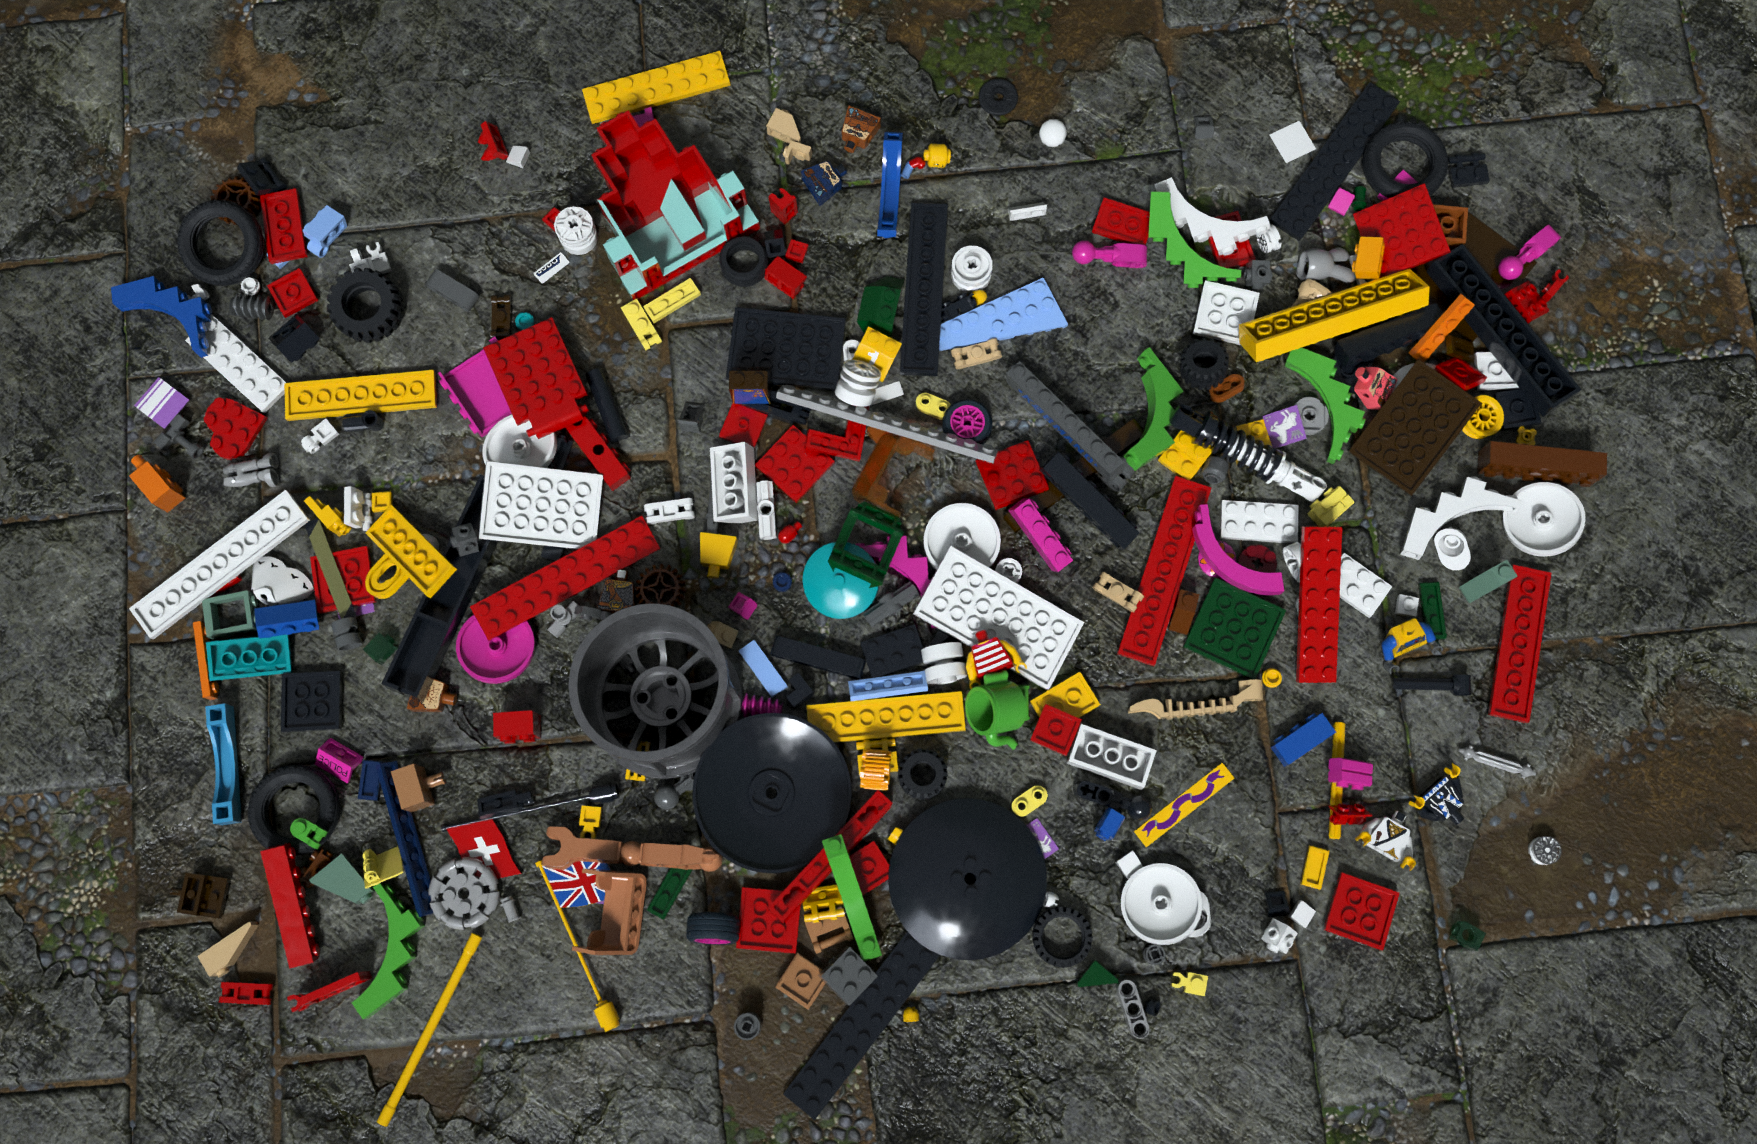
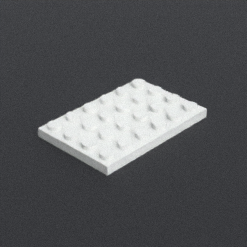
[479,461,603,549]

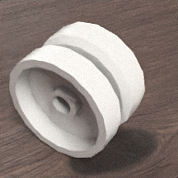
[951,246,992,293]

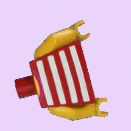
[966,630,1027,689]

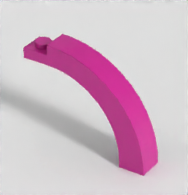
[1192,504,1284,595]

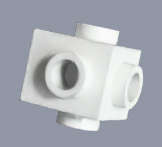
[1261,918,1298,954]

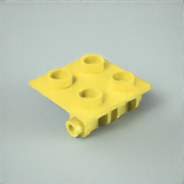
[363,846,404,889]

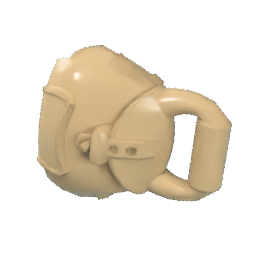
[1291,279,1333,307]

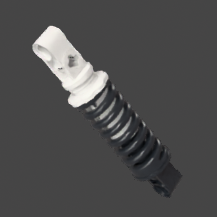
[1169,404,1327,502]

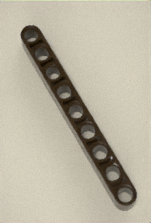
[1003,419,1144,533]

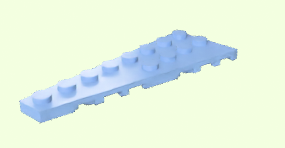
[939,278,1068,351]

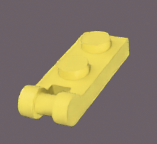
[621,299,662,351]

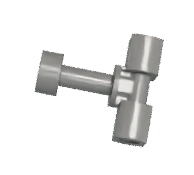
[547,600,579,638]

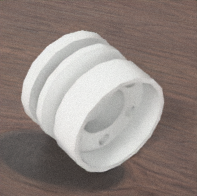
[554,206,598,255]
[835,360,882,407]

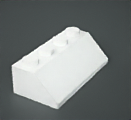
[710,442,758,523]

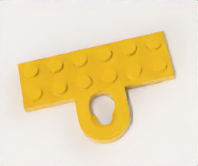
[365,505,457,599]

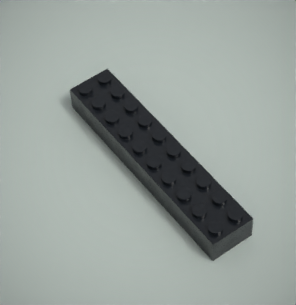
[1426,244,1582,417]

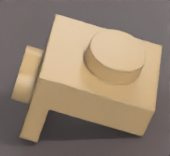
[707,621,738,648]

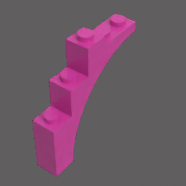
[856,536,937,629]

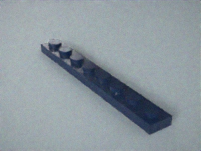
[376,761,434,917]

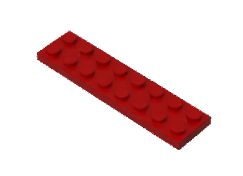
[1296,526,1342,683]
[1488,565,1552,723]

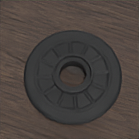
[979,79,1018,116]

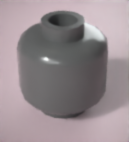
[1202,455,1229,484]

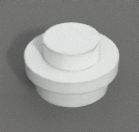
[241,277,260,296]

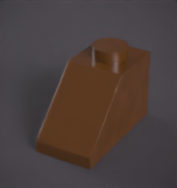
[1168,590,1200,635]

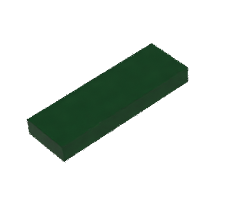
[1418,582,1447,640]
[647,868,693,920]

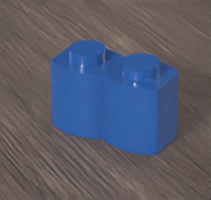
[1094,808,1125,841]

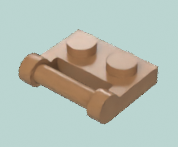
[804,905,854,954]

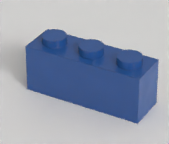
[254,600,320,638]
[1270,713,1336,767]

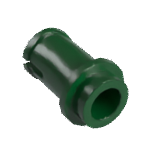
[1351,186,1366,211]

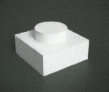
[1395,594,1419,618]

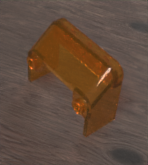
[852,434,935,520]

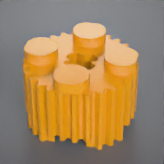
[860,749,891,790]

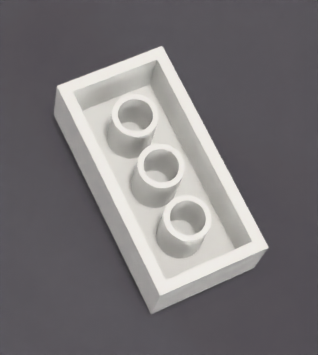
[1067,724,1157,790]

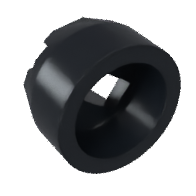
[1144,999,1160,1016]

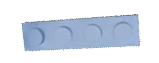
[848,671,928,701]

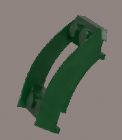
[828,501,904,588]

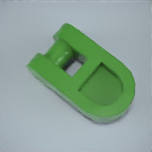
[290,818,328,850]

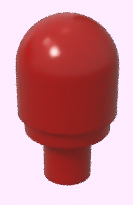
[778,521,802,544]

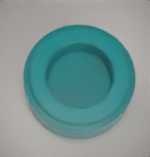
[515,312,535,331]

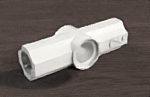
[756,481,776,540]

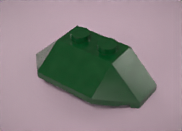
[857,276,905,338]

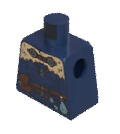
[800,161,847,206]

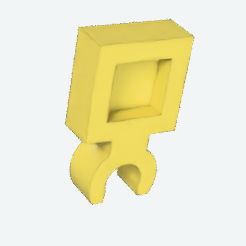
[1170,972,1208,996]

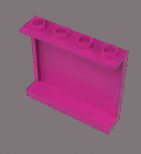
[438,337,512,437]

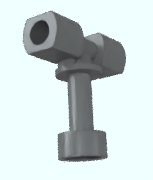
[153,414,204,459]

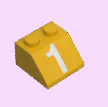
[852,326,902,382]

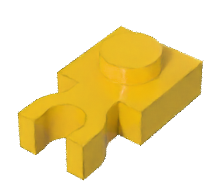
[579,805,602,839]

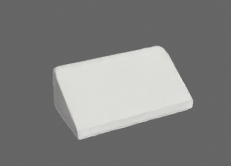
[1008,202,1047,221]

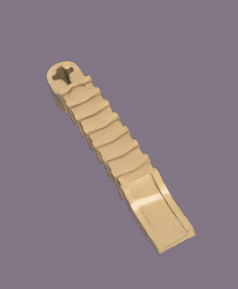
[1128,679,1263,720]

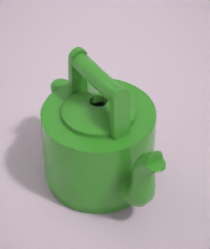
[965,670,1030,750]

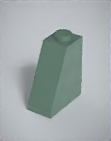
[1459,560,1518,603]
[309,854,375,905]

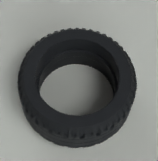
[719,236,769,287]

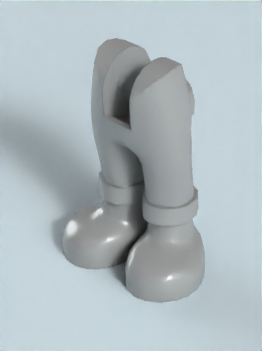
[223,453,280,487]

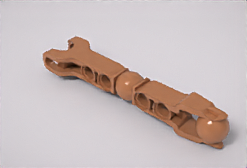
[541,827,723,872]

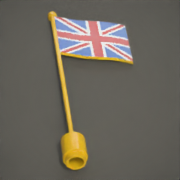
[535,860,620,1032]

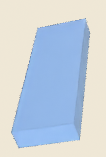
[739,640,788,698]

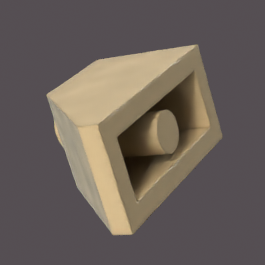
[766,108,801,144]

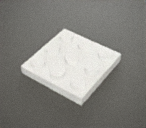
[1193,280,1260,345]

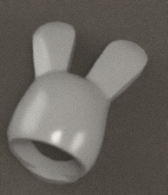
[1296,247,1355,283]

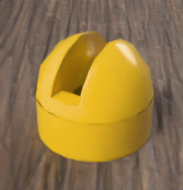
[972,289,987,305]
[903,1007,919,1022]

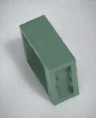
[202,590,258,640]

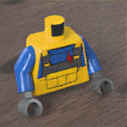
[1382,618,1443,674]

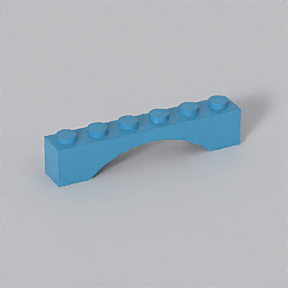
[205,704,242,825]

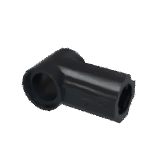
[342,410,384,432]

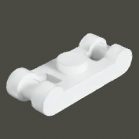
[644,498,695,525]

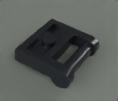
[237,157,287,195]

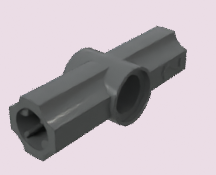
[862,582,919,627]

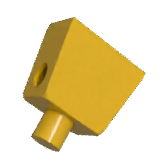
[700,532,738,579]

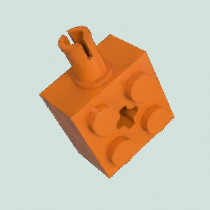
[129,454,185,513]

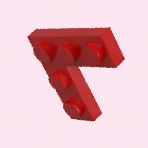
[804,404,870,462]

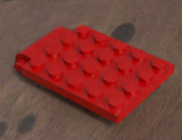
[483,317,589,439]

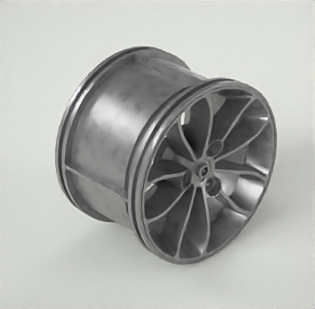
[569,604,743,779]

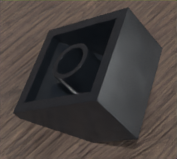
[268,314,320,363]

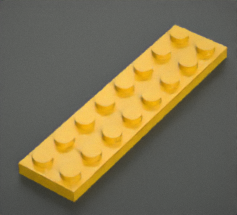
[582,51,731,124]
[284,370,437,421]
[806,691,966,743]

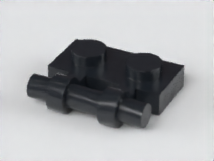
[1448,152,1490,188]

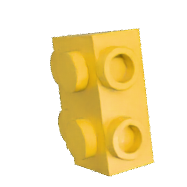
[1158,430,1212,480]
[304,496,351,537]

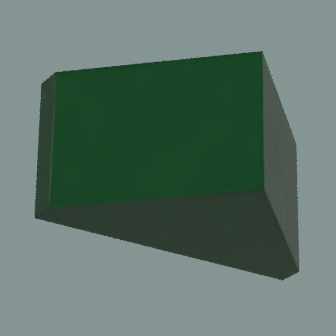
[1075,960,1118,987]

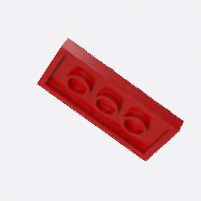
[260,188,308,264]

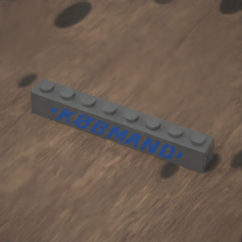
[1006,361,1124,483]

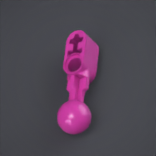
[1498,224,1562,280]
[1072,240,1147,268]

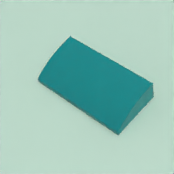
[206,635,292,681]

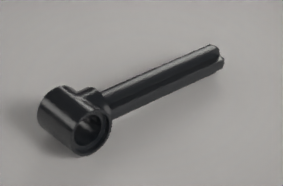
[1392,675,1471,696]

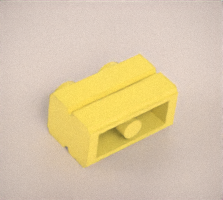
[1307,486,1355,527]

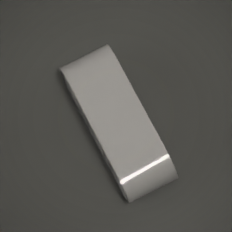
[1116,979,1149,1039]

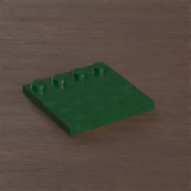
[1183,578,1286,680]

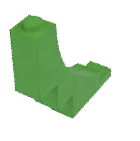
[1124,347,1184,471]
[822,834,882,962]

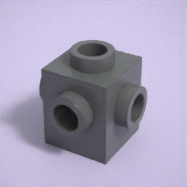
[1244,260,1272,289]
[450,523,480,557]

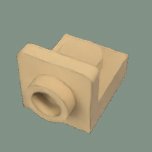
[783,141,812,164]

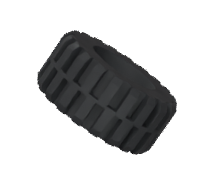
[327,268,404,343]

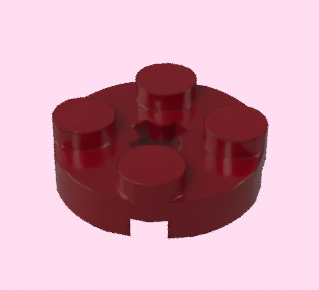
[1237,545,1277,573]

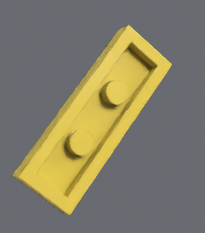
[643,278,701,323]

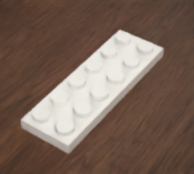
[185,315,286,414]

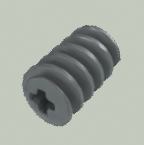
[229,293,273,320]

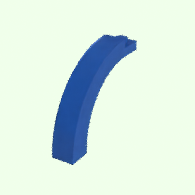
[877,132,903,238]

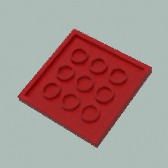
[1353,183,1451,278]

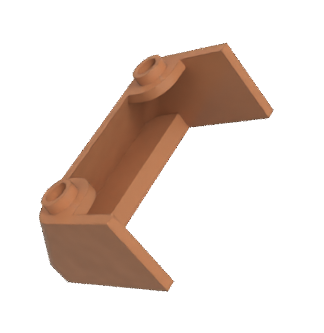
[572,869,647,955]

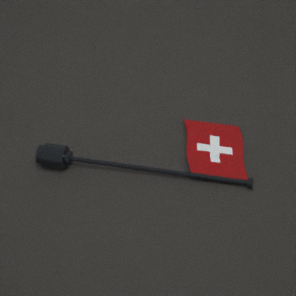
[441,782,619,879]

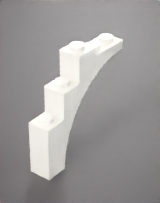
[1154,177,1271,256]
[1400,477,1523,560]

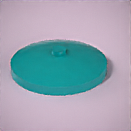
[803,542,879,619]

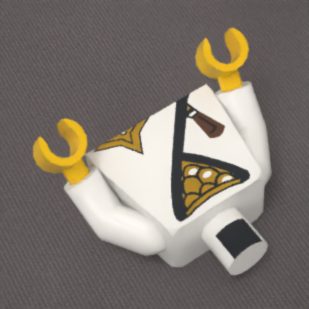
[1355,811,1416,871]

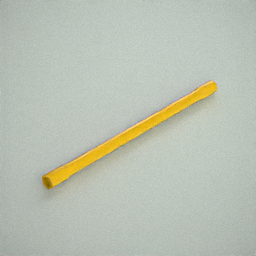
[376,933,483,1127]

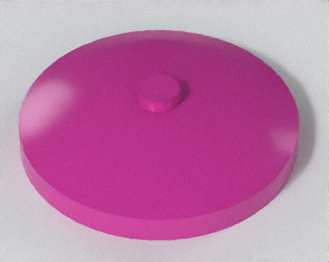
[456,615,535,684]

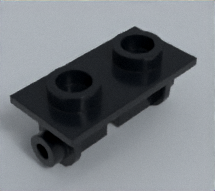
[941,292,977,322]
[547,435,573,470]

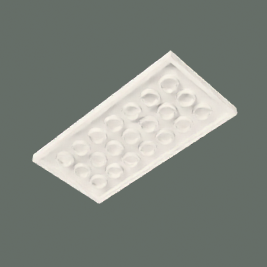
[913,546,1084,690]

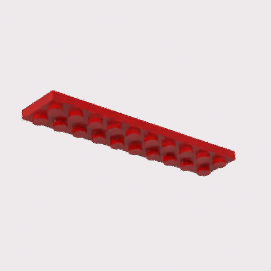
[1117,476,1212,667]
[470,516,661,641]

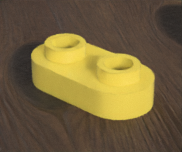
[916,393,951,420]
[1011,786,1048,817]

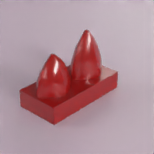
[478,121,509,161]

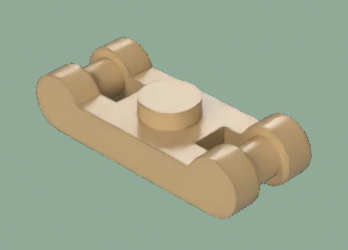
[951,338,1002,369]
[1092,572,1144,613]

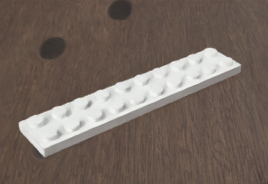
[129,490,310,639]

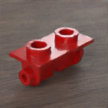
[1329,804,1372,825]

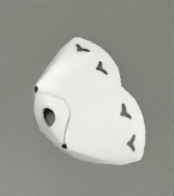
[251,556,314,606]

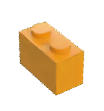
[1352,237,1385,280]

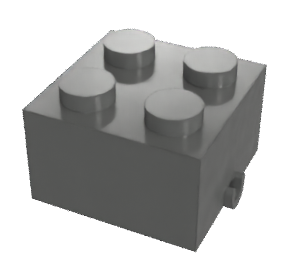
[818,946,878,1006]

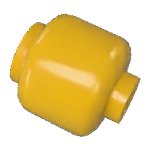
[923,143,951,168]

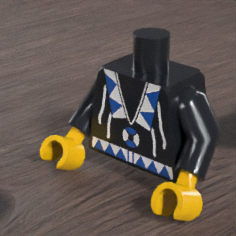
[1409,763,1465,825]

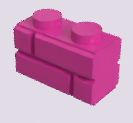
[1328,758,1373,790]

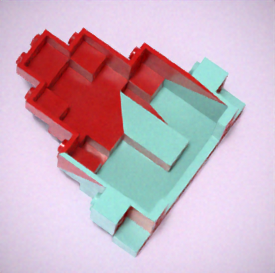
[591,110,760,300]

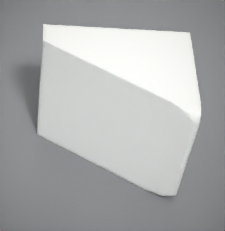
[506,146,530,168]
[1115,850,1143,879]
[1288,900,1316,928]

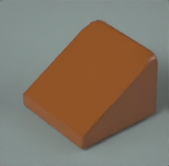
[867,426,889,443]

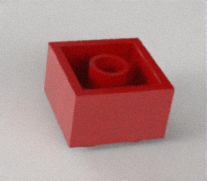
[493,710,541,744]

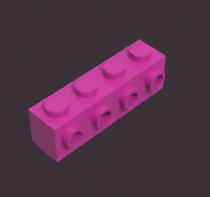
[1008,498,1073,572]

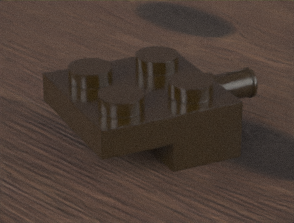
[170,873,230,919]

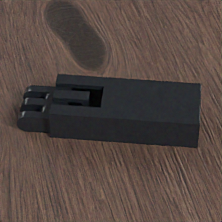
[740,390,812,425]

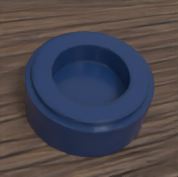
[773,572,792,592]

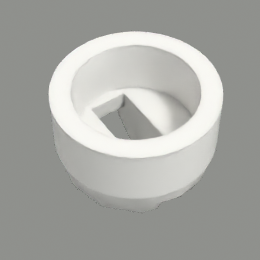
[1043,891,1059,908]

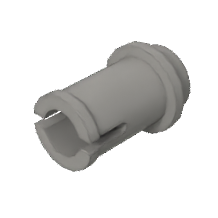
[500,896,521,923]

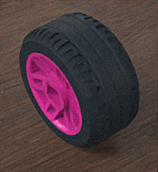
[942,399,992,445]
[686,912,740,945]

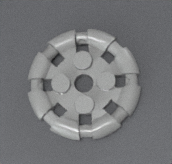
[428,857,500,930]

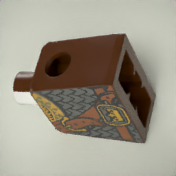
[597,570,636,614]

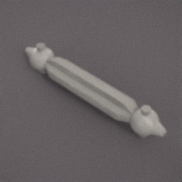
[1458,745,1536,779]

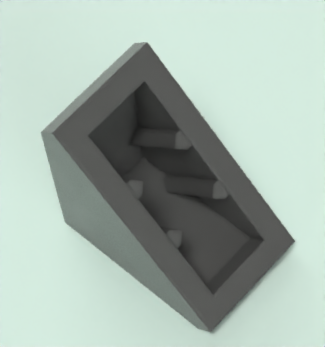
[678,403,704,433]

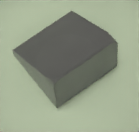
[1193,116,1214,139]

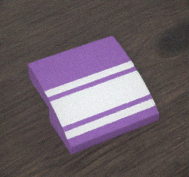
[134,377,190,429]

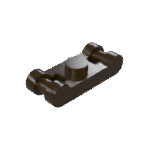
[490,295,512,340]

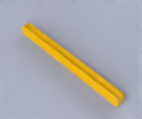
[1329,722,1345,839]

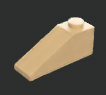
[197,921,259,977]

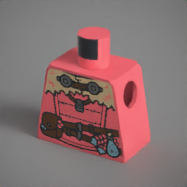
[1354,367,1397,410]

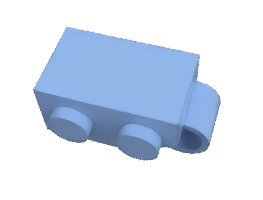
[302,205,347,258]

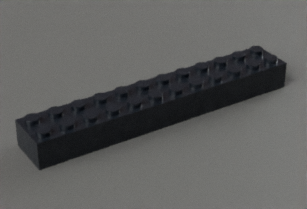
[381,475,498,702]

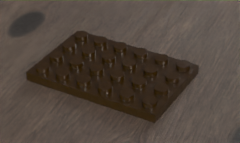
[1348,359,1482,496]

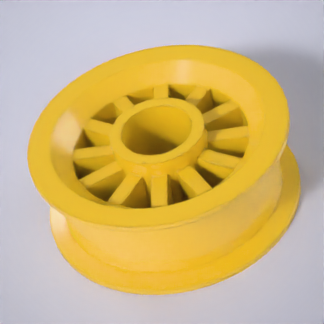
[1462,395,1504,439]

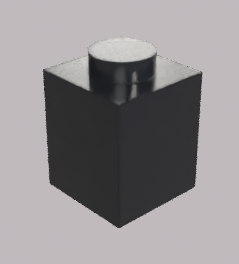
[764,229,786,257]

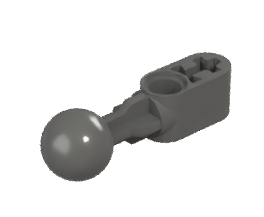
[654,772,695,810]

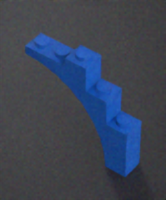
[111,276,212,358]

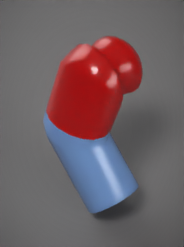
[901,156,926,179]

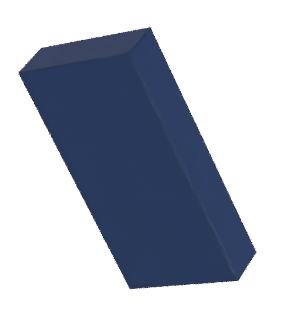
[358,760,384,801]

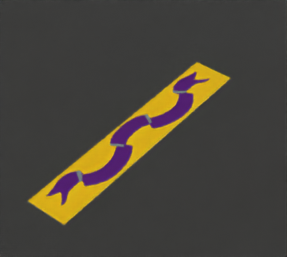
[1134,763,1234,847]

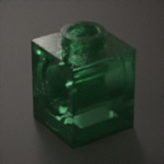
[363,632,398,665]
[1449,921,1486,951]

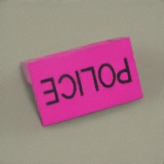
[315,738,363,784]

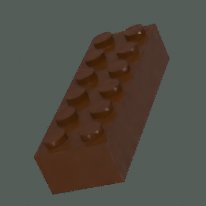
[1477,441,1607,487]

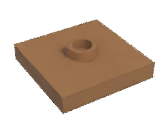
[775,953,826,1010]

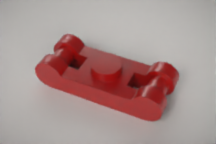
[219,982,273,1005]

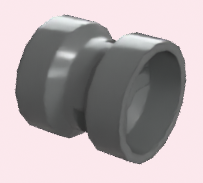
[1143,944,1166,965]

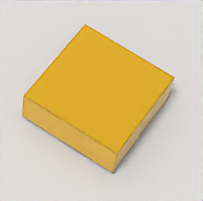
[372,491,393,513]

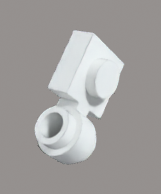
[301,419,339,454]

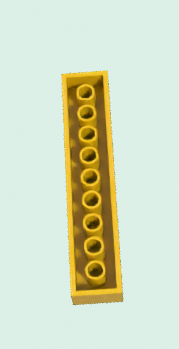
[1239,269,1429,362]

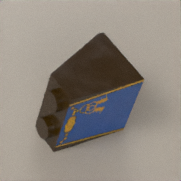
[729,367,771,404]

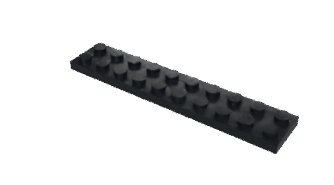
[1269,82,1400,242]
[900,203,948,376]
[783,932,939,1120]

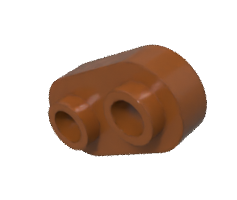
[1209,374,1245,403]

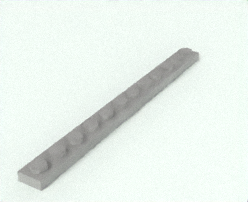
[776,385,999,463]

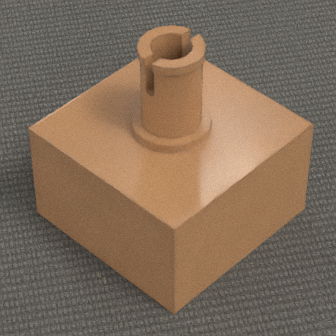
[391,764,446,812]

